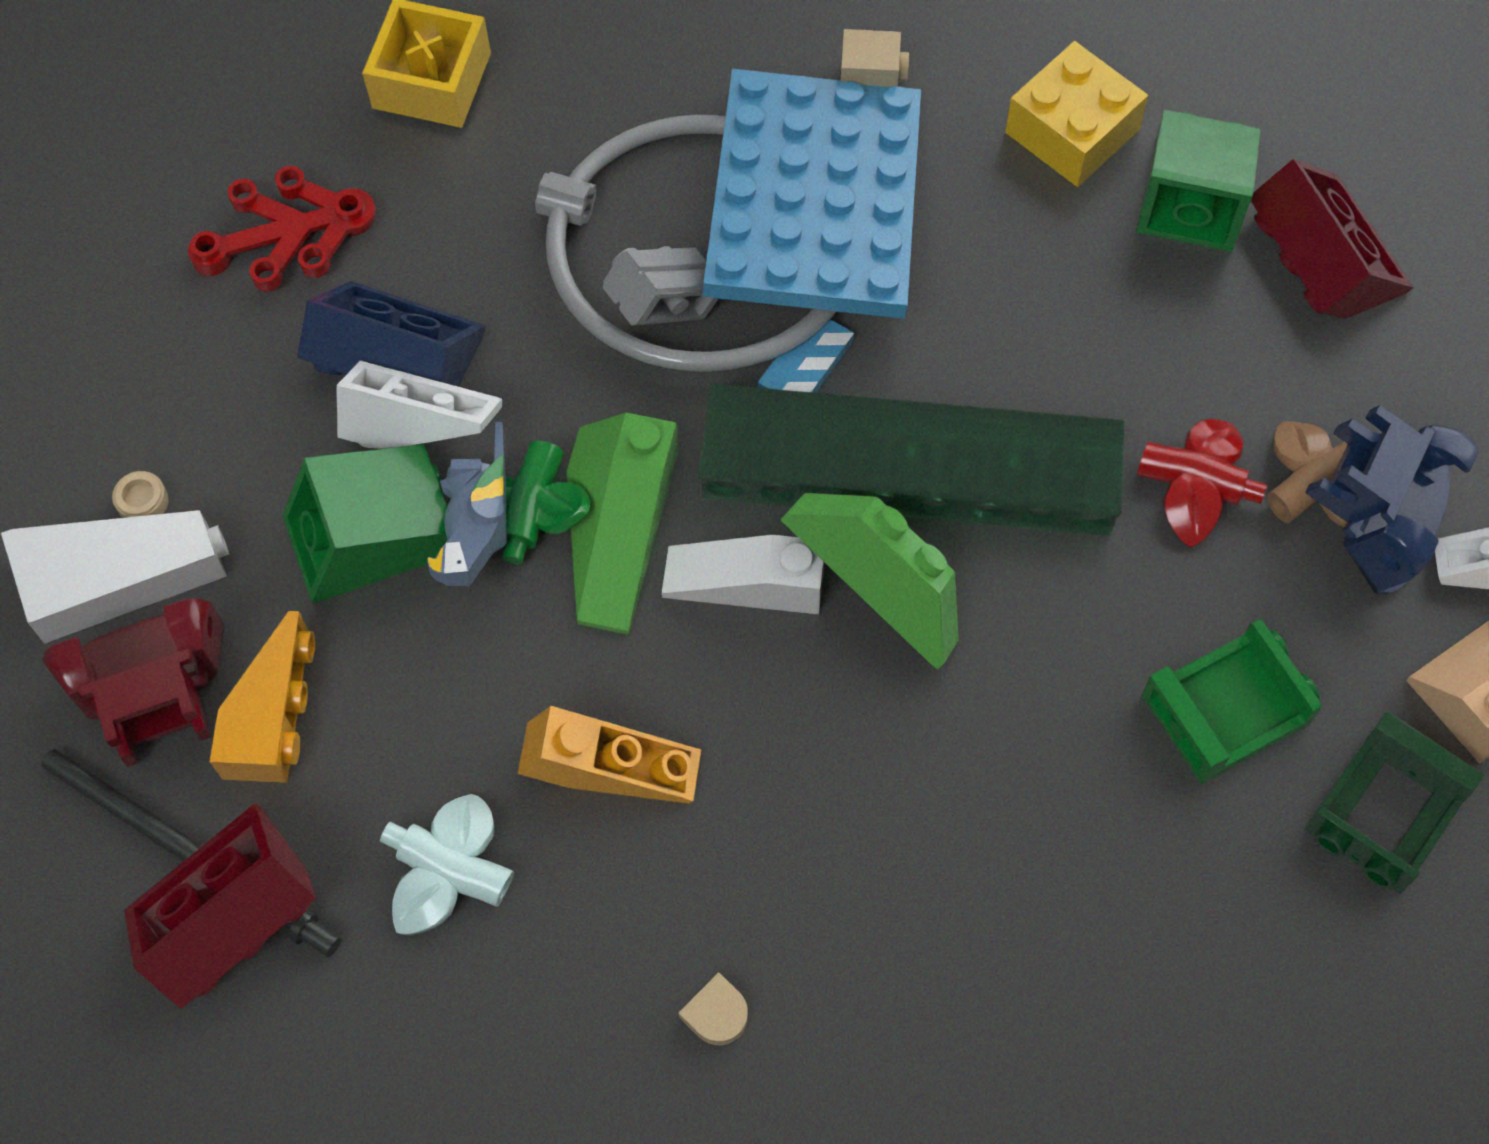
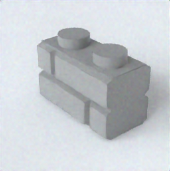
[603,246,719,326]

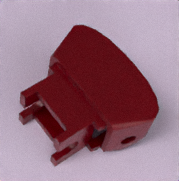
[42,598,224,767]

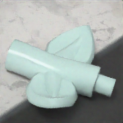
[380,794,514,936]

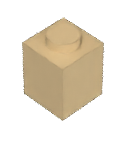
[841,29,909,87]

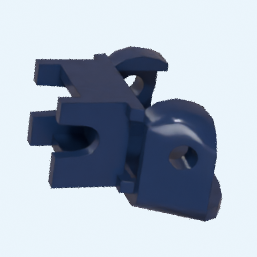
[1305,405,1479,595]

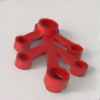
[188,166,376,292]

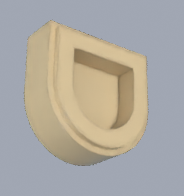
[678,972,748,1046]

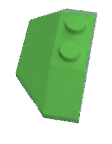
[781,493,959,670]

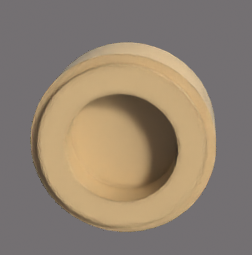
[112,471,169,518]

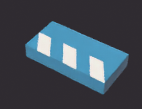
[758,319,854,415]

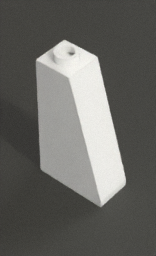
[1,510,229,644]

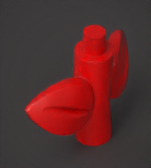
[1137,419,1268,548]

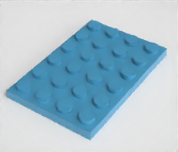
[702,69,921,319]

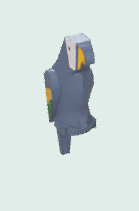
[427,422,507,587]

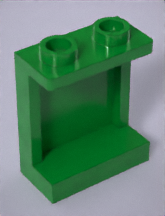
[1142,618,1322,785]

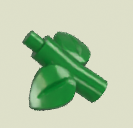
[502,440,591,565]

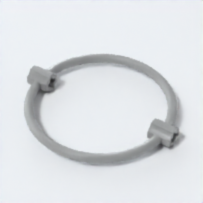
[535,115,837,372]

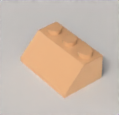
[1406,621,1489,764]

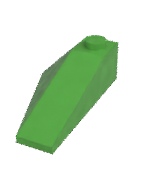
[567,412,679,635]

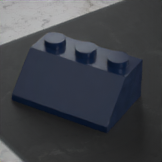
[297,281,486,387]

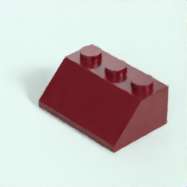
[1251,158,1414,319]
[124,802,316,1009]

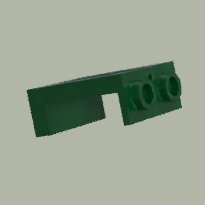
[1305,711,1484,894]

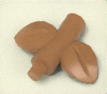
[1267,421,1347,527]

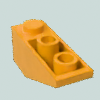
[209,611,315,783]
[518,706,701,804]

